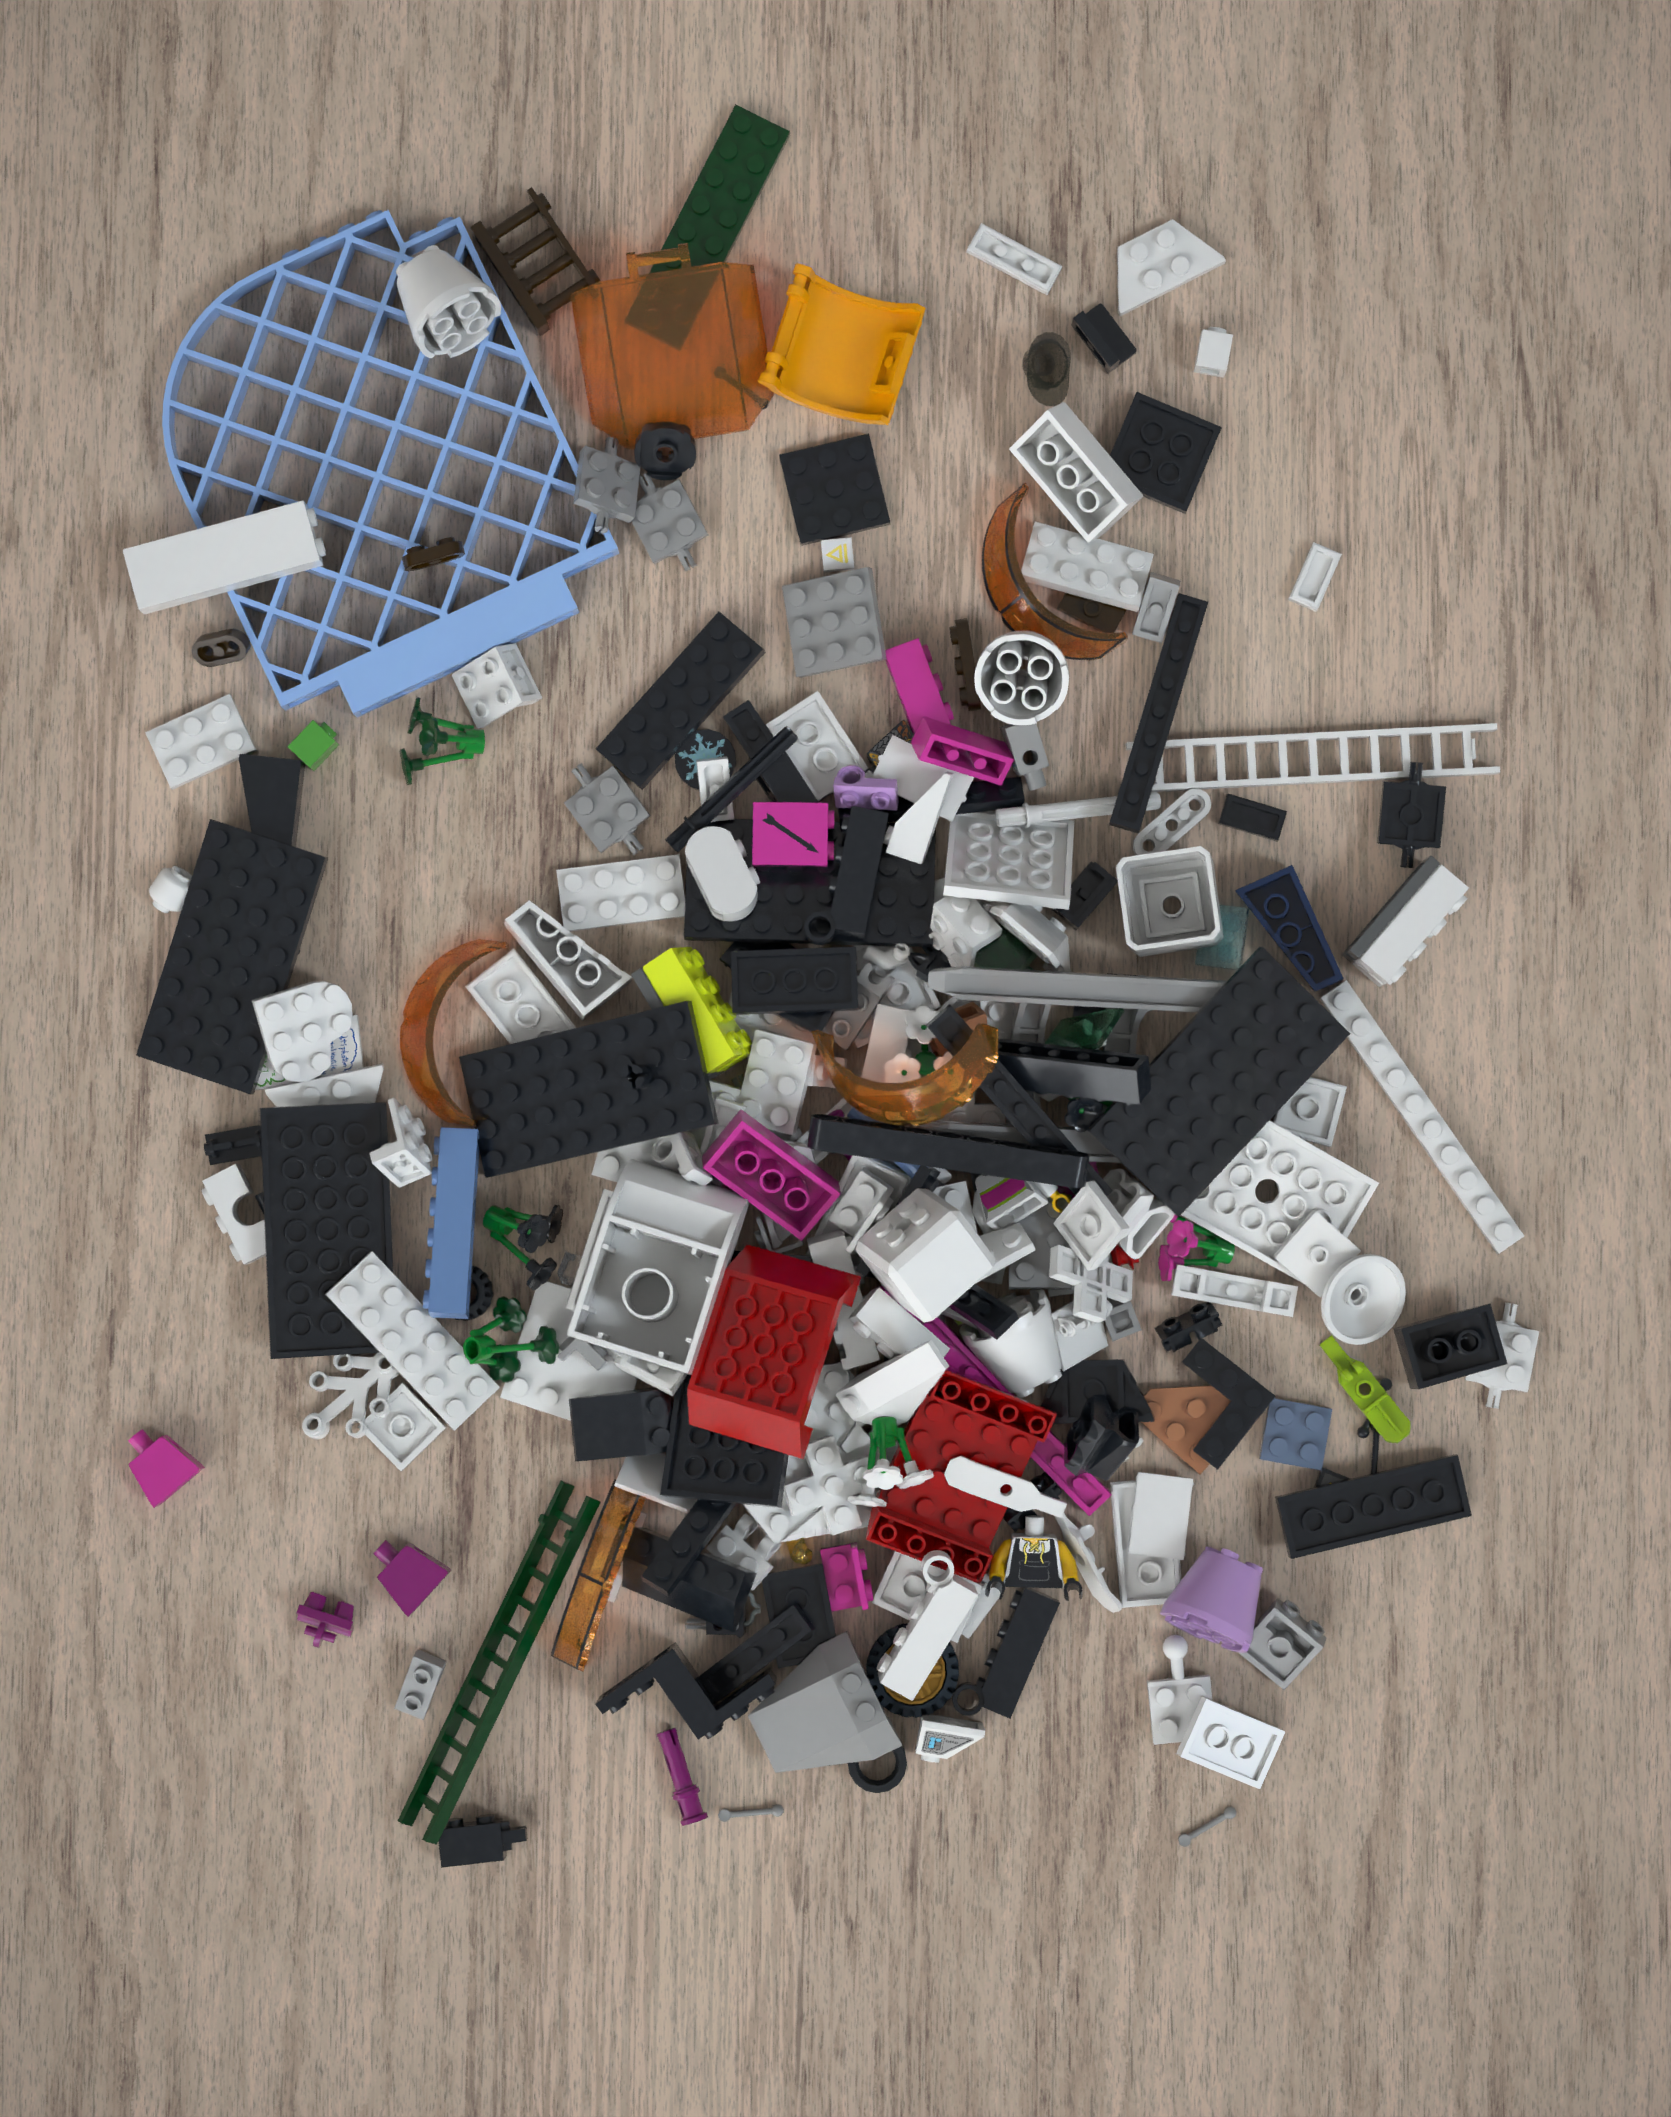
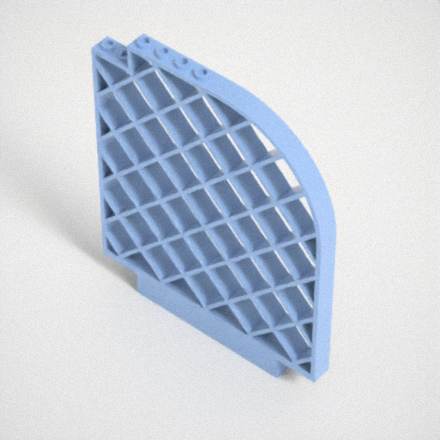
[162,210,620,718]

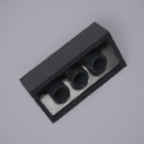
[622,1527,757,1632]

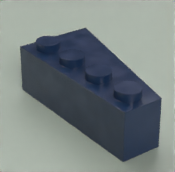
[1235,865,1344,992]

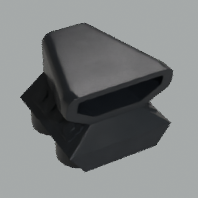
[1064,1395,1139,1481]

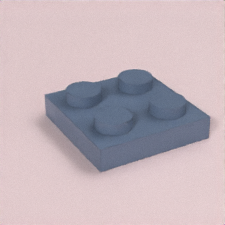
[1259,1398,1332,1470]

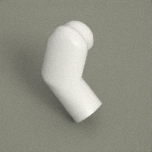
[863,943,910,970]

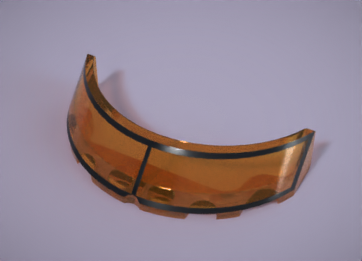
[981,483,1128,661]
[551,1479,647,1672]

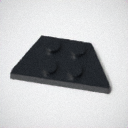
[1041,1359,1155,1424]

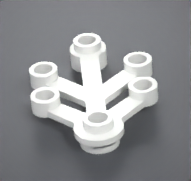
[302,1353,399,1440]

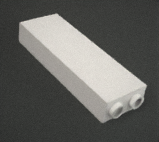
[123,500,326,614]

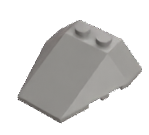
[748,1631,902,1773]

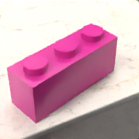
[885,638,954,735]
[911,716,1014,785]

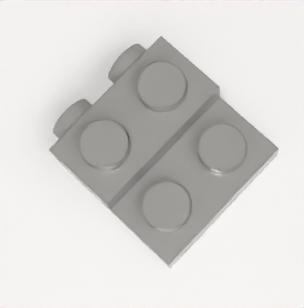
[1238,1598,1326,1690]

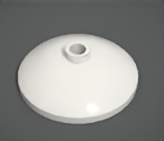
[1321,1254,1406,1345]

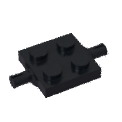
[1377,762,1446,868]

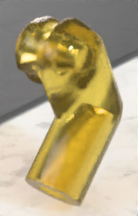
[786,1538,813,1564]

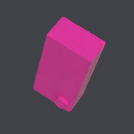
[702,1109,841,1241]

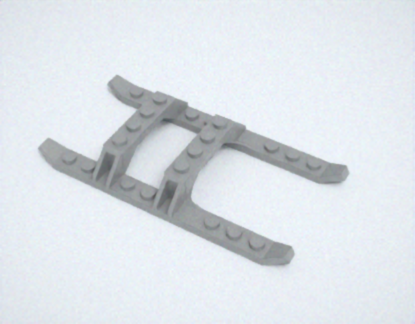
[916,966,1227,1163]

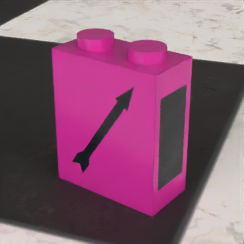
[752,802,834,867]

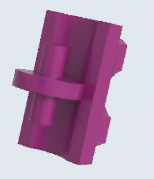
[296,1592,354,1648]

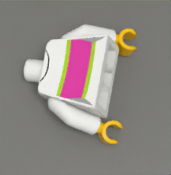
[972,1174,1072,1234]

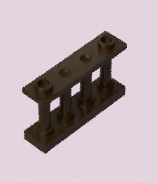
[470,187,602,336]

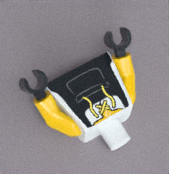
[985,1515,1083,1601]

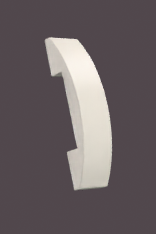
[1171,1264,1298,1317]

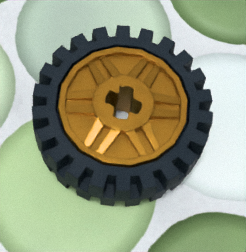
[866,1623,959,1718]

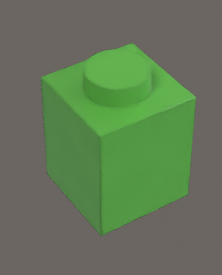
[287,720,339,771]

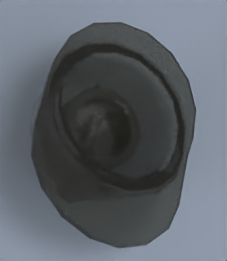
[1022,332,1071,406]

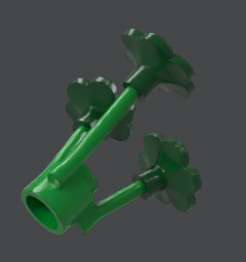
[400,697,485,785]
[463,1296,559,1383]

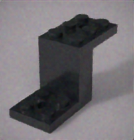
[595,1642,777,1740]

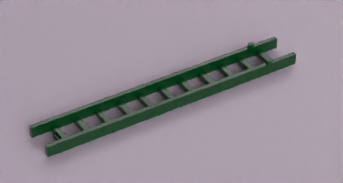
[398,1480,601,1845]

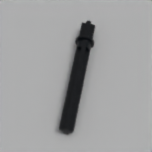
[665,726,798,853]

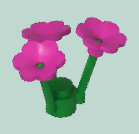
[1158,1214,1235,1281]

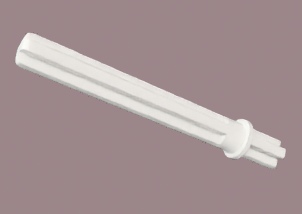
[995,792,1161,828]

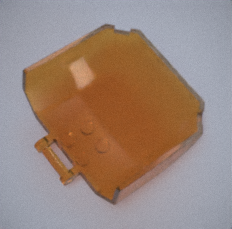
[570,243,774,450]

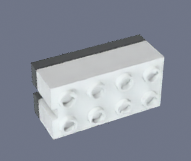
[1342,856,1469,987]

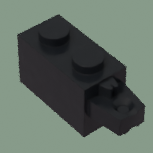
[438,1814,528,1868]

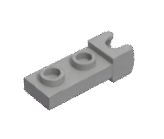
[822,962,895,1050]

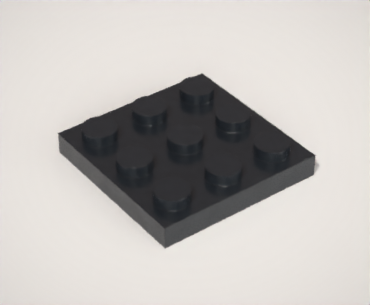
[1110,392,1222,514]
[779,433,890,546]

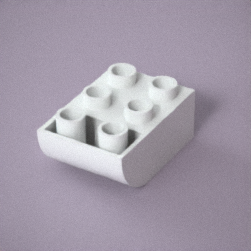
[567,1159,749,1375]

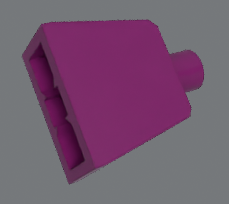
[373,1540,451,1617]

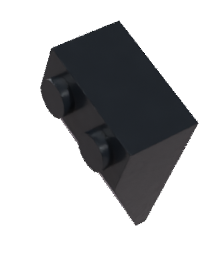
[1393,1303,1508,1390]
[569,1387,672,1462]

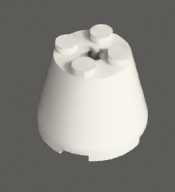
[396,245,501,359]
[974,630,1069,725]
[959,1289,1062,1398]

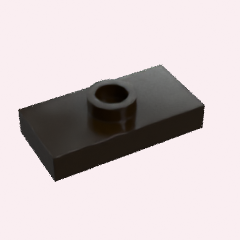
[1057,593,1127,638]

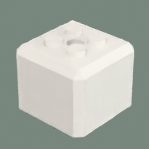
[1116,846,1224,957]
[856,1188,996,1323]

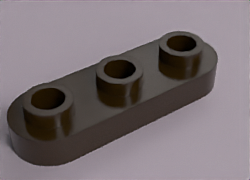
[949,618,981,711]

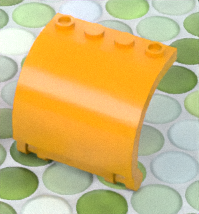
[758,263,926,425]

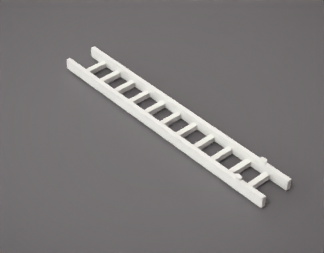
[1125,723,1500,792]

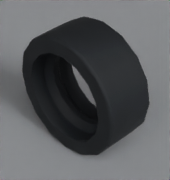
[848,1746,907,1793]

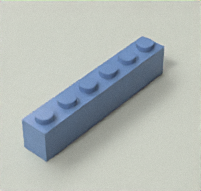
[423,1127,480,1319]

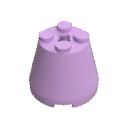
[1160,1547,1263,1653]

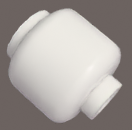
[149,866,192,913]

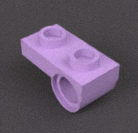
[833,765,899,810]

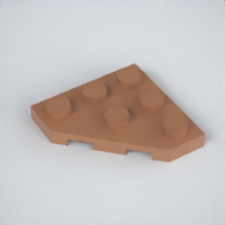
[1141,1385,1231,1475]

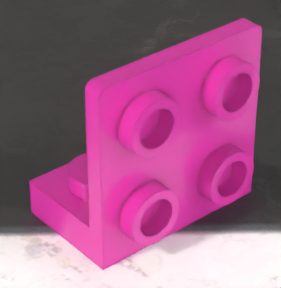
[820,1542,874,1612]

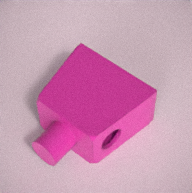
[128,1429,205,1508]

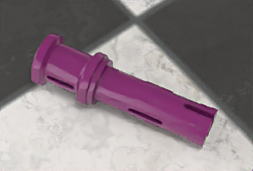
[657,1728,708,1826]

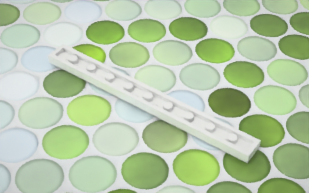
[1320,980,1524,1254]

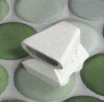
[1103,1169,1174,1259]

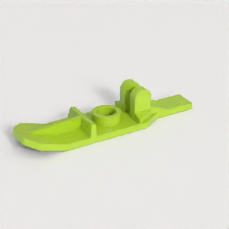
[1319,1335,1411,1444]

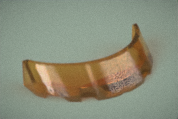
[400,939,509,1127]
[811,1023,998,1126]

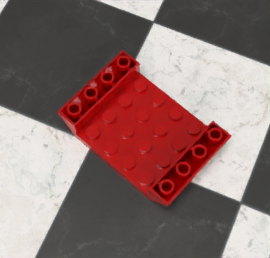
[687,1245,861,1459]
[865,1370,1057,1584]

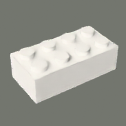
[1009,402,1143,543]

